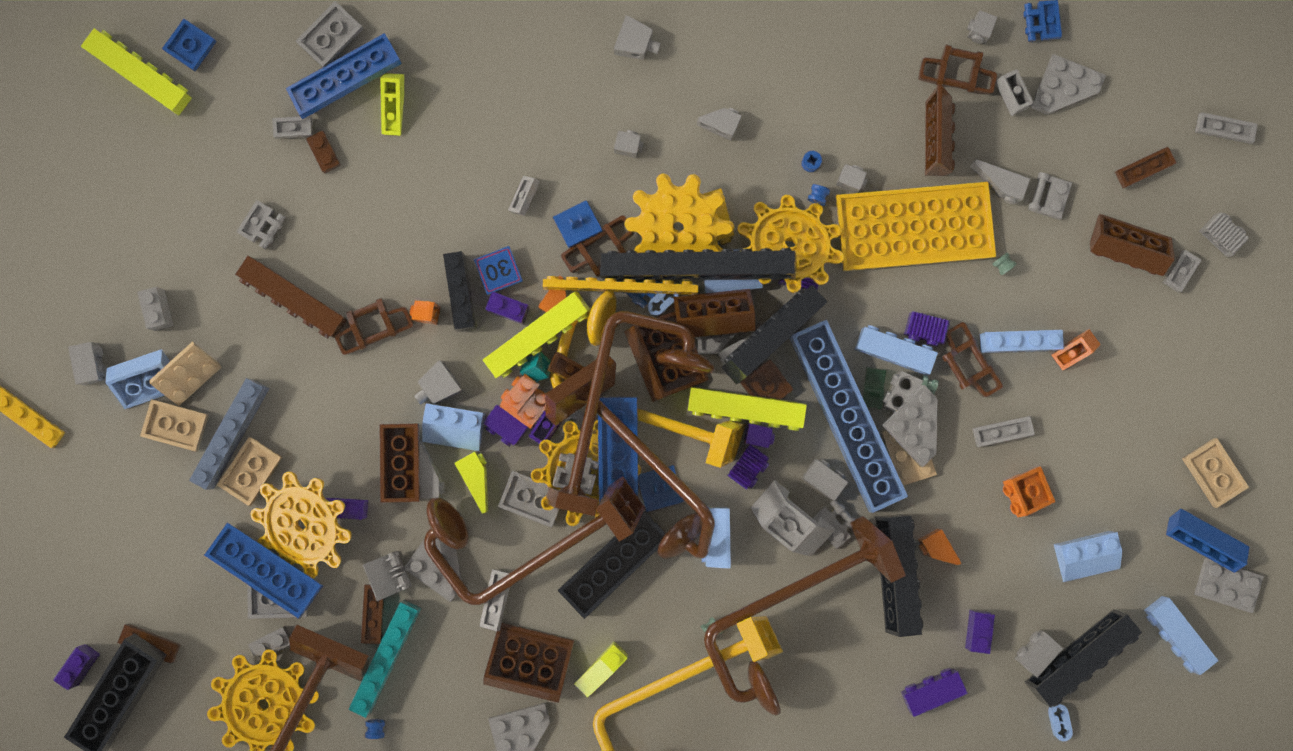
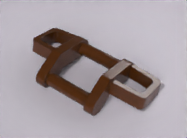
[918,44,997,95]
[561,215,635,278]
[335,298,413,355]
[942,322,1003,397]

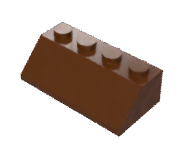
[1090,214,1175,276]
[674,289,756,339]
[380,423,420,503]

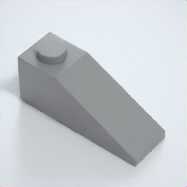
[970,159,1030,204]
[419,440,445,498]

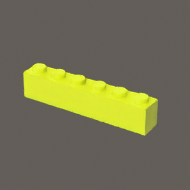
[81,28,192,116]
[483,291,591,378]
[688,387,807,431]

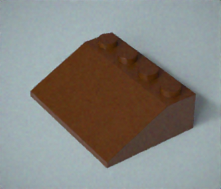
[925,86,955,176]
[624,311,709,402]
[483,623,574,703]

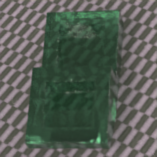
[863,367,887,409]

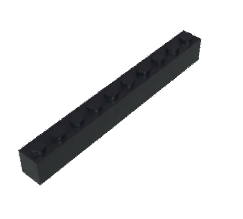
[600,248,797,281]

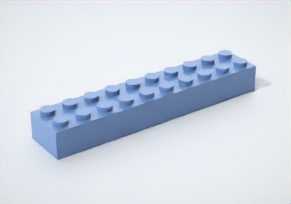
[789,319,908,513]

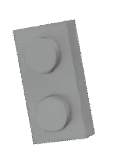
[272,116,313,139]
[508,176,540,216]
[1162,250,1201,293]
[248,626,290,662]

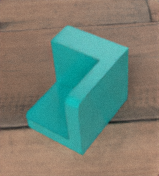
[520,352,551,382]

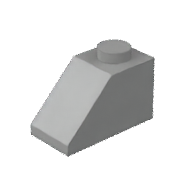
[697,108,742,141]

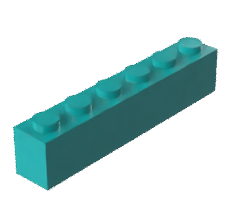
[348,600,422,718]

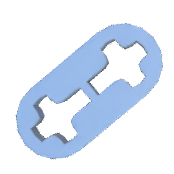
[648,294,678,316]
[1048,704,1073,741]

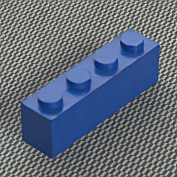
[1166,509,1249,573]

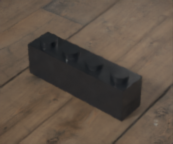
[443,251,477,332]

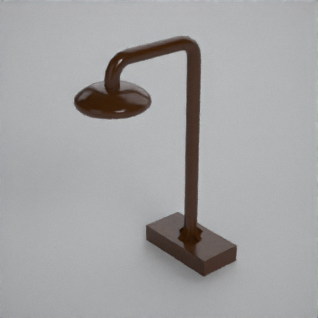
[545,311,714,516]
[545,356,715,559]
[424,476,646,605]
[704,516,906,716]
[270,625,369,751]

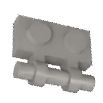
[237,200,286,250]
[552,453,599,495]
[813,499,856,549]

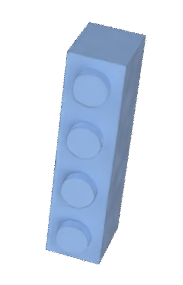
[854,325,938,375]
[979,330,1064,353]
[1144,596,1218,675]

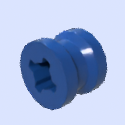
[801,151,822,173]
[807,184,830,206]
[365,719,385,739]

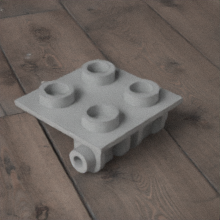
[363,551,412,601]

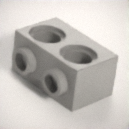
[883,371,923,412]

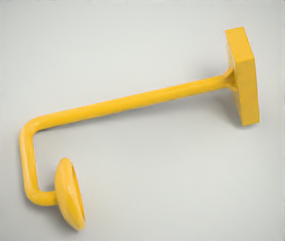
[550,290,746,468]
[593,616,783,751]

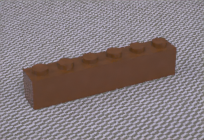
[235,256,348,339]

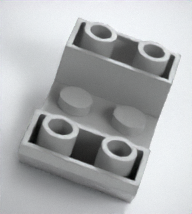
[751,480,835,556]

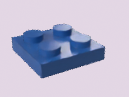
[162,18,217,71]

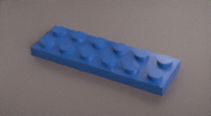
[286,33,402,119]
[598,397,638,502]
[204,523,323,619]

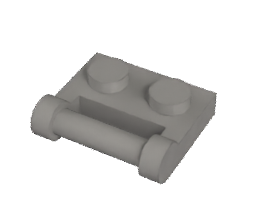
[1028,172,1072,220]

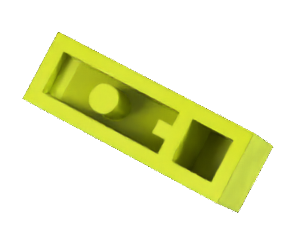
[380,73,405,136]
[455,452,488,514]
[574,641,628,697]

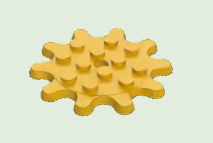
[624,173,734,253]
[737,195,844,293]
[531,420,641,526]
[250,472,352,579]
[207,649,319,751]

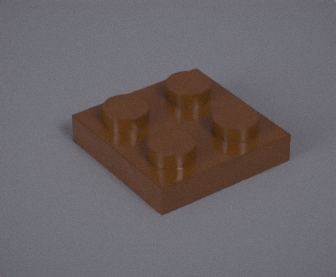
[740,359,794,400]

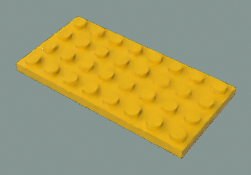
[836,182,996,271]

